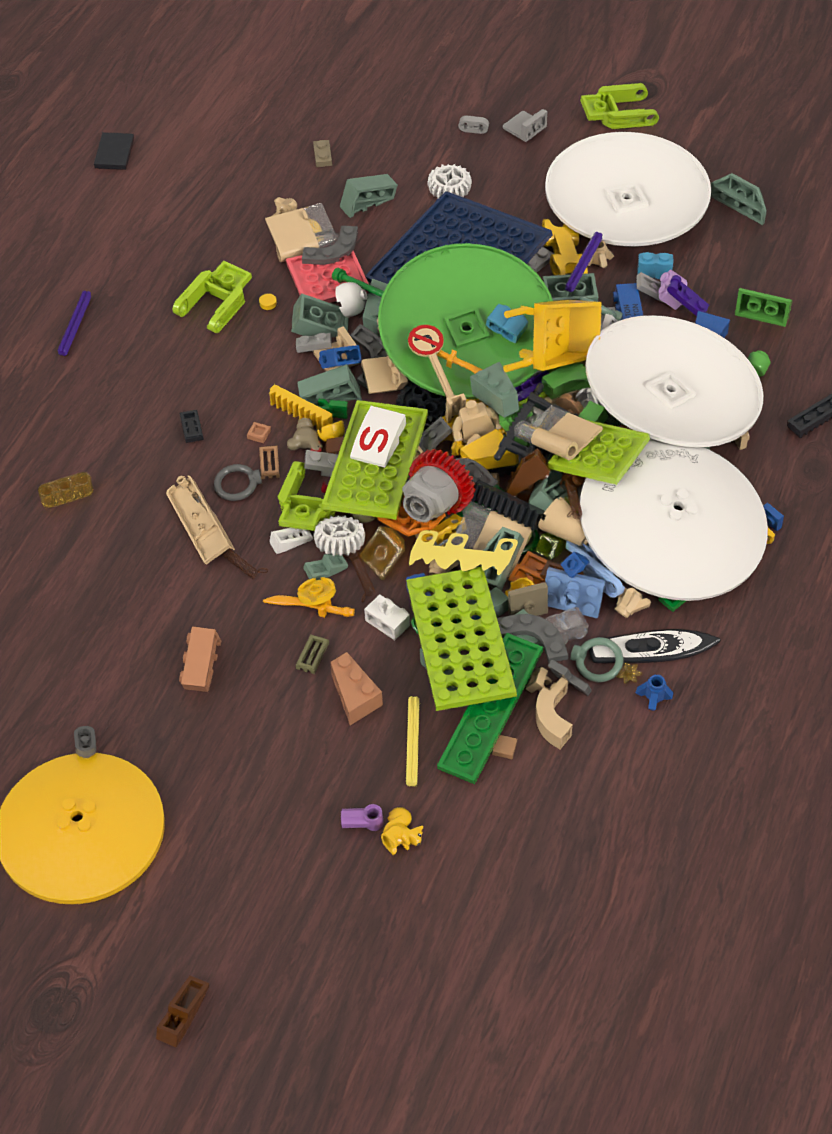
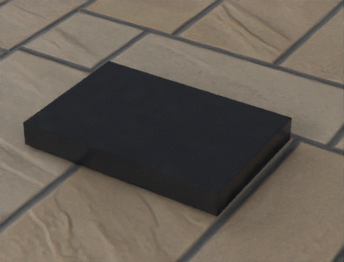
[94,132,134,170]

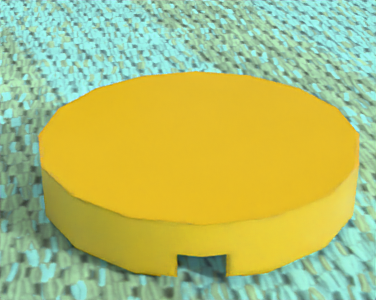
[297,577,336,605]

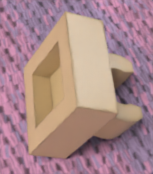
[526,667,552,693]

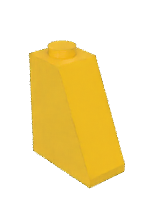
[460,429,519,469]

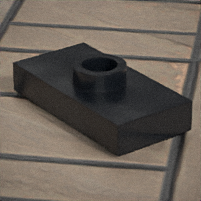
[180,410,204,443]

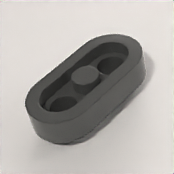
[74,726,97,758]

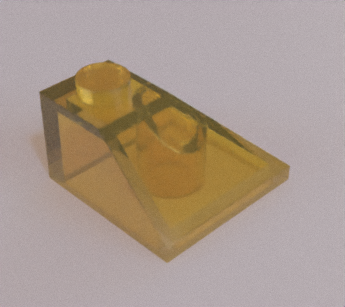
[360,526,405,580]

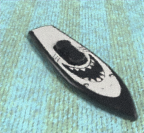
[589,629,721,663]

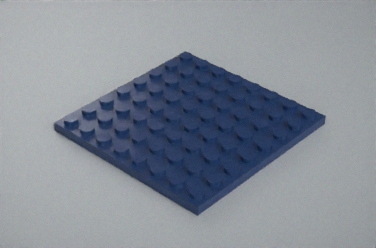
[365,191,553,284]

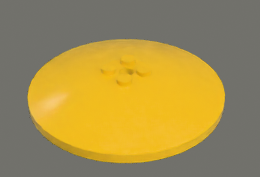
[0,753,165,904]

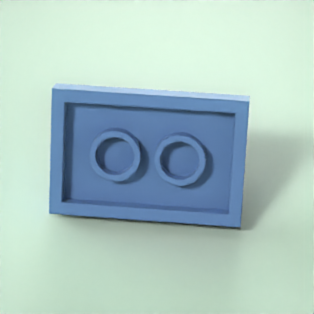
[545,567,606,618]

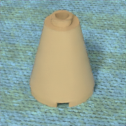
[538,497,589,546]

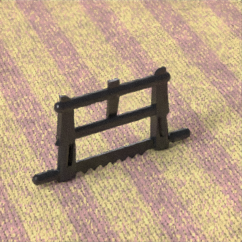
[494,383,579,470]

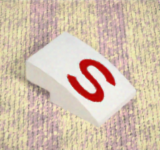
[350,406,406,468]

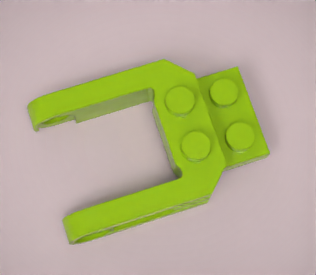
[580,83,659,129]
[172,261,252,333]
[278,461,336,531]

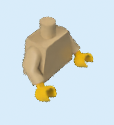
[452,400,506,456]

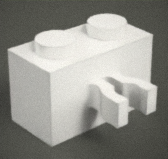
[364,594,410,640]

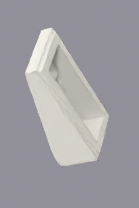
[270,528,313,554]

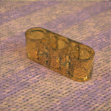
[38,472,93,508]

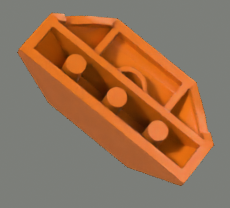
[377,496,446,537]

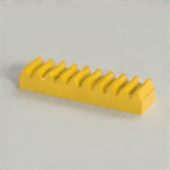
[269,384,333,429]

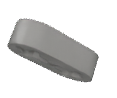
[458,116,489,134]

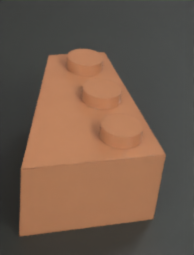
[331,652,383,725]

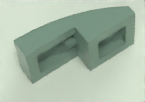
[303,553,348,580]

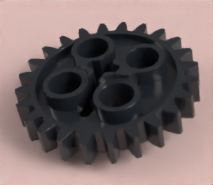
[396,382,447,425]

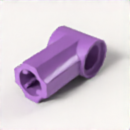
[341,804,384,831]

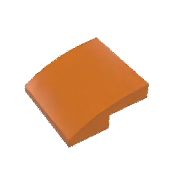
[508,551,551,584]

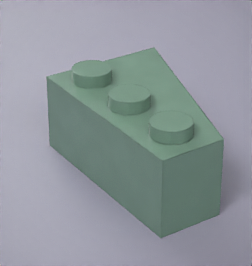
[340,174,398,218]
[470,362,519,418]
[528,470,575,516]

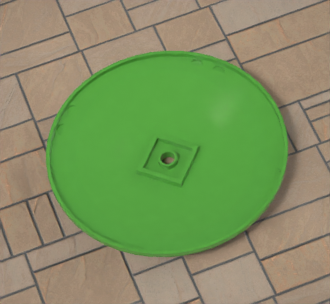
[378,243,553,399]

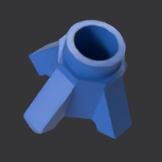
[636,675,673,711]

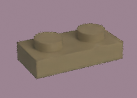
[313,140,332,167]

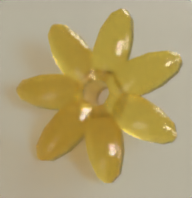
[616,663,642,684]

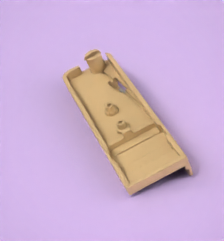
[166,476,235,565]

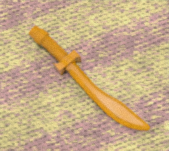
[436,350,483,374]
[263,595,355,618]

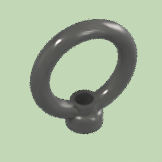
[214,464,262,501]

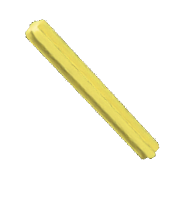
[406,696,419,786]

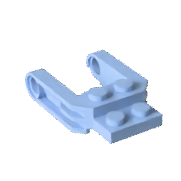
[565,541,625,598]

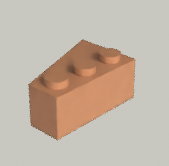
[179,627,222,692]

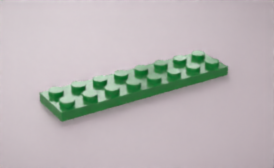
[437,633,543,784]

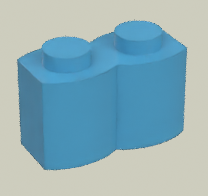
[637,252,673,279]
[486,304,528,343]

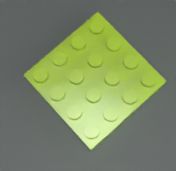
[548,420,650,485]

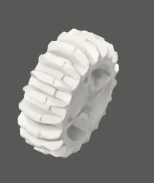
[428,164,472,198]
[314,515,365,556]

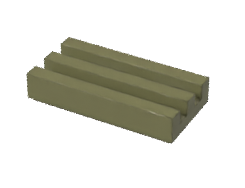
[296,634,329,674]

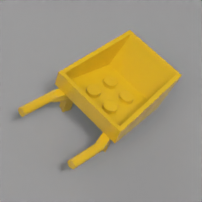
[503,300,601,372]

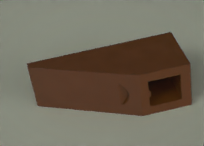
[504,448,551,497]

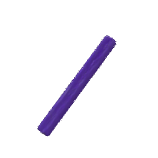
[565,232,603,292]
[58,291,91,356]

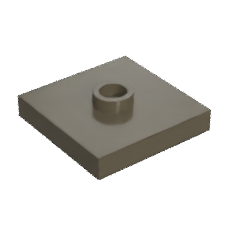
[508,582,548,616]

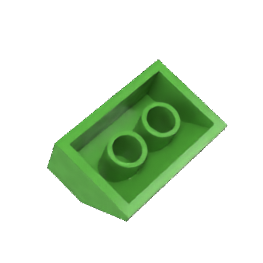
[735,288,792,327]

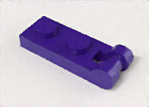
[667,275,709,316]

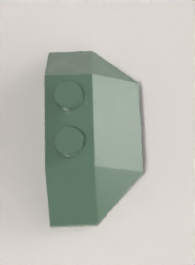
[710,173,766,225]

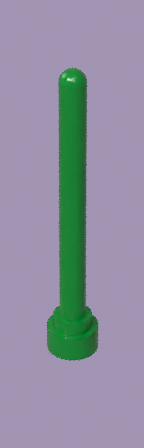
[332,268,384,297]

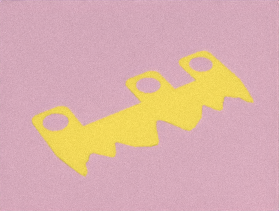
[409,530,518,575]

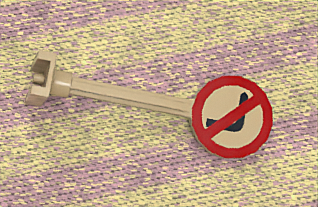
[408,325,466,423]

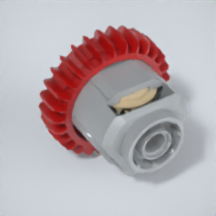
[402,449,475,523]

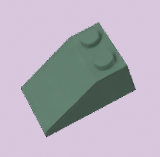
[291,293,348,337]

